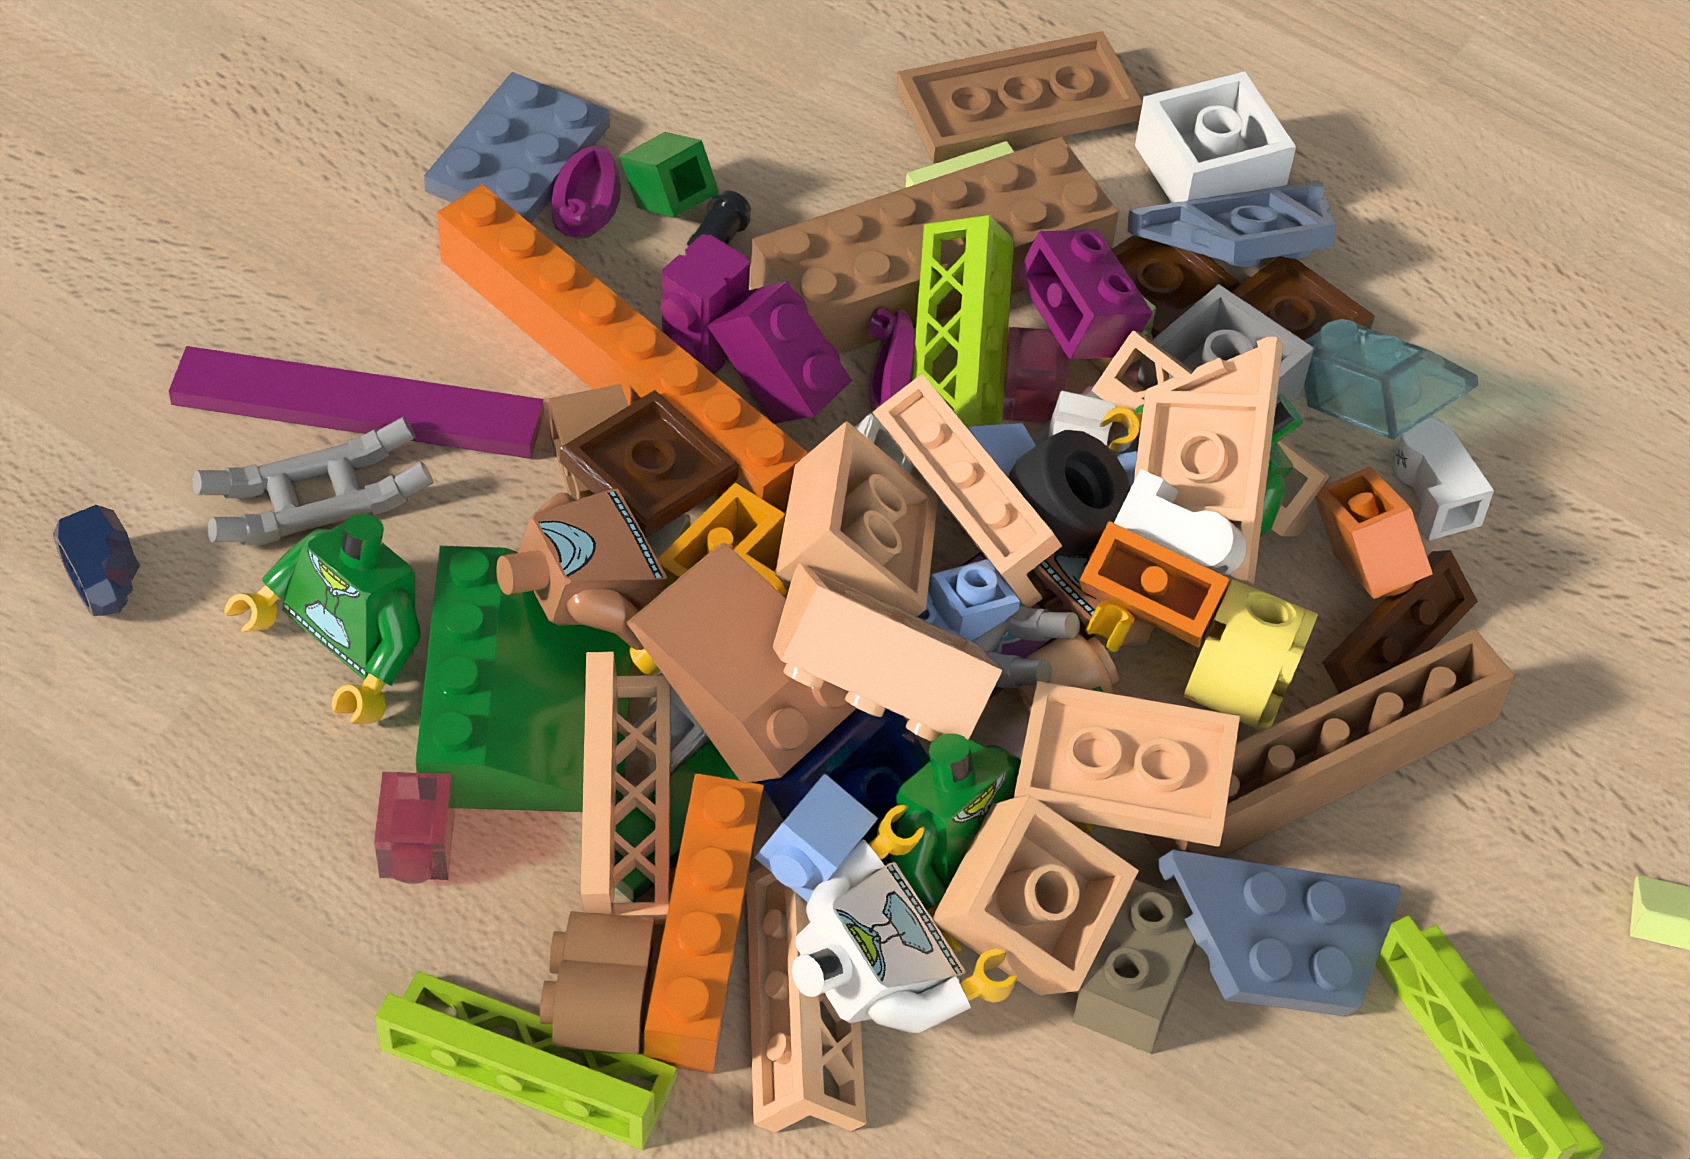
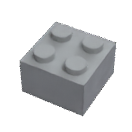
[1137,284,1314,403]

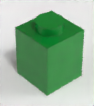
[619,132,719,218]

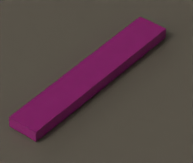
[169,346,544,459]

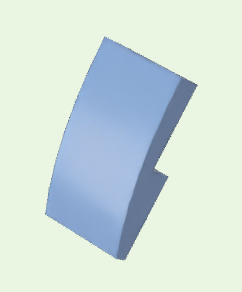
[917,559,1020,641]

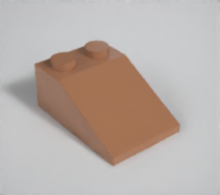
[626,543,857,782]

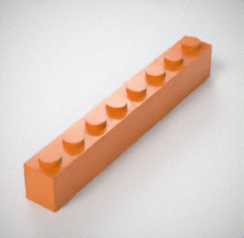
[437,184,809,514]

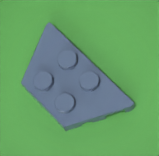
[1127,181,1336,267]
[1159,850,1401,1016]

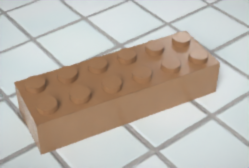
[751,136,1119,354]

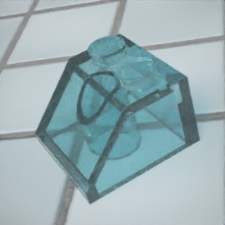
[1304,319,1479,440]

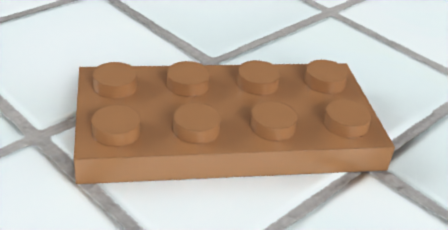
[896,31,1143,163]

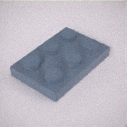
[424,72,610,224]

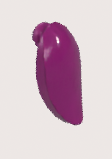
[552,145,621,239]
[867,308,916,411]

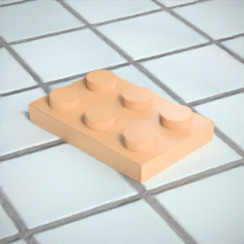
[1014,681,1240,847]

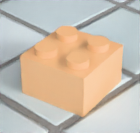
[932,794,1139,996]

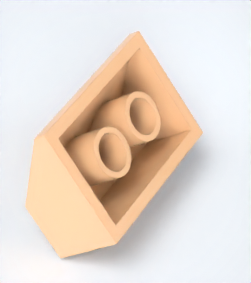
[775,421,938,617]
[773,563,1002,742]

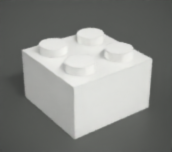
[1135,71,1296,203]

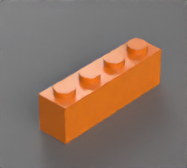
[644,773,763,1074]

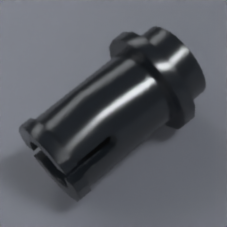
[687,190,751,246]

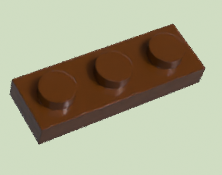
[1322,550,1478,694]

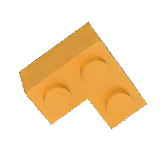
[657,483,788,598]

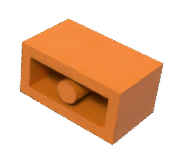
[1315,467,1433,599]
[1080,521,1230,648]

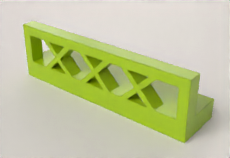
[912,215,1014,429]
[1375,915,1605,1159]
[375,970,677,1150]

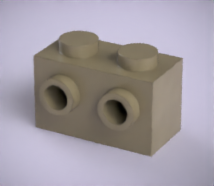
[1071,879,1197,1054]

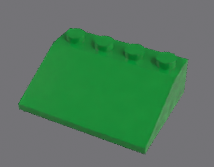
[415,545,632,812]

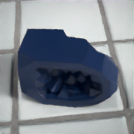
[53,505,140,616]

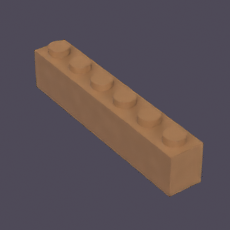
[1143,629,1515,857]

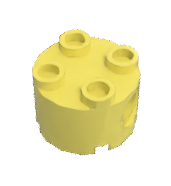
[1183,579,1318,731]

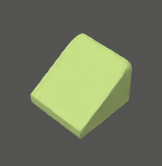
[1630,875,1690,950]

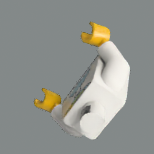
[792,805,1017,1033]

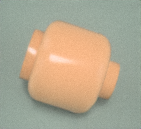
[1018,634,1120,713]

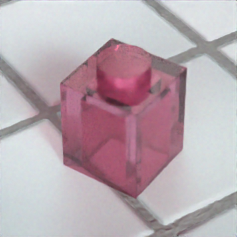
[1002,327,1069,423]
[374,772,455,884]

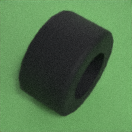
[1008,429,1131,557]

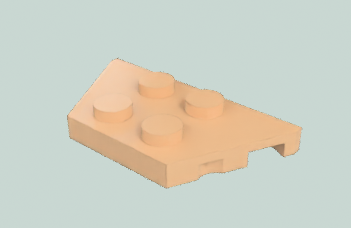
[1134,337,1283,586]

